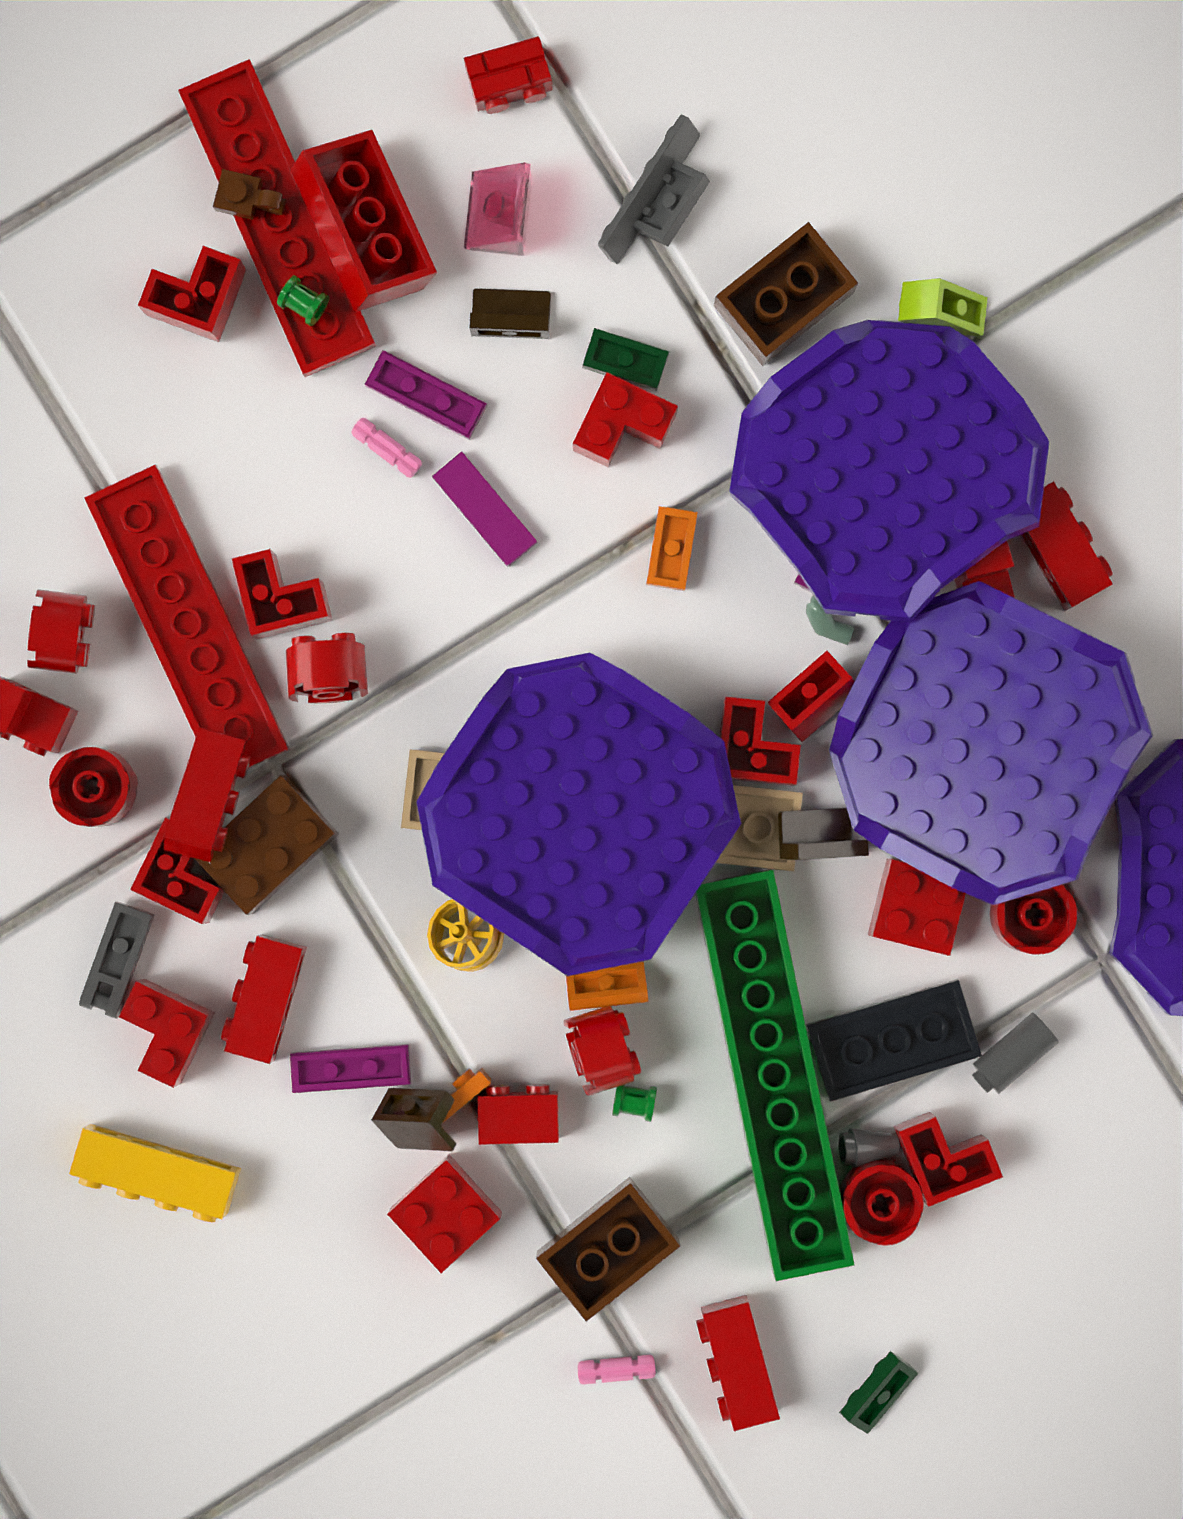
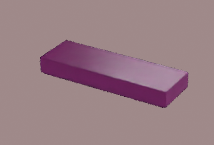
[365,350,487,440]
[432,451,537,568]
[290,1044,412,1093]

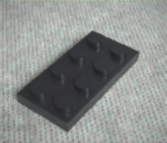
[806,979,982,1102]

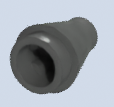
[838,1128,900,1168]

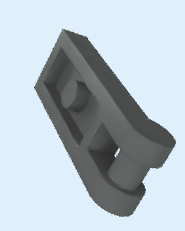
[79,902,155,1019]

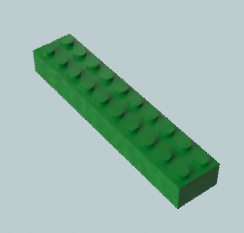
[695,869,855,1281]

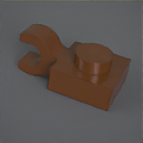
[212,169,287,220]

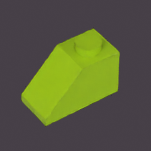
[898,278,988,336]

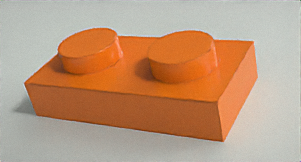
[646,506,698,591]
[566,962,649,1011]
[442,1068,492,1124]

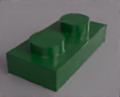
[582,328,669,392]
[839,1351,918,1434]

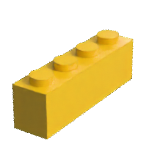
[69,1124,241,1222]

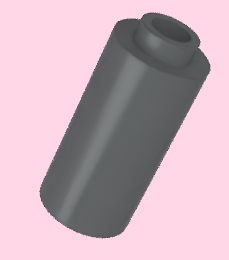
[972,1012,1059,1094]

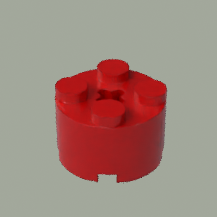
[27,589,95,674]
[285,633,368,704]
[49,747,138,827]
[989,885,1077,955]
[564,1005,641,1096]
[840,1159,924,1246]

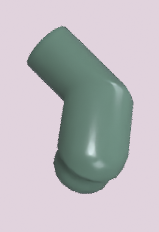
[806,595,854,645]

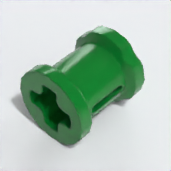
[277,275,329,326]
[612,1085,657,1122]

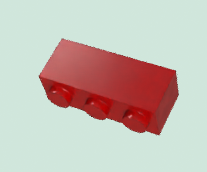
[1020,481,1113,611]
[163,728,251,863]
[221,934,307,1064]
[696,1295,780,1431]

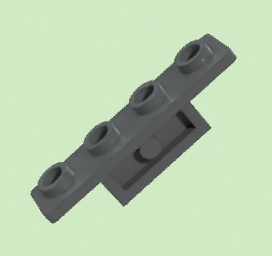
[598,114,710,264]

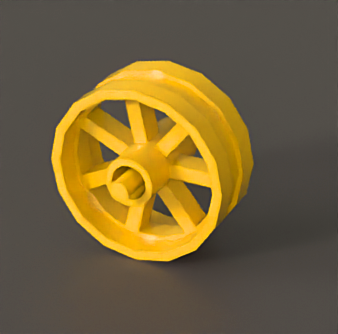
[427,899,504,972]

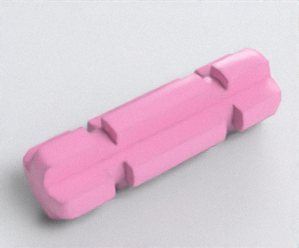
[351,418,422,478]
[578,1355,656,1385]

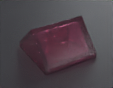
[464,162,532,256]

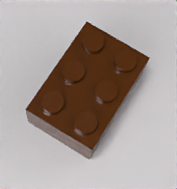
[714,222,858,366]
[194,775,339,915]
[536,1177,681,1322]

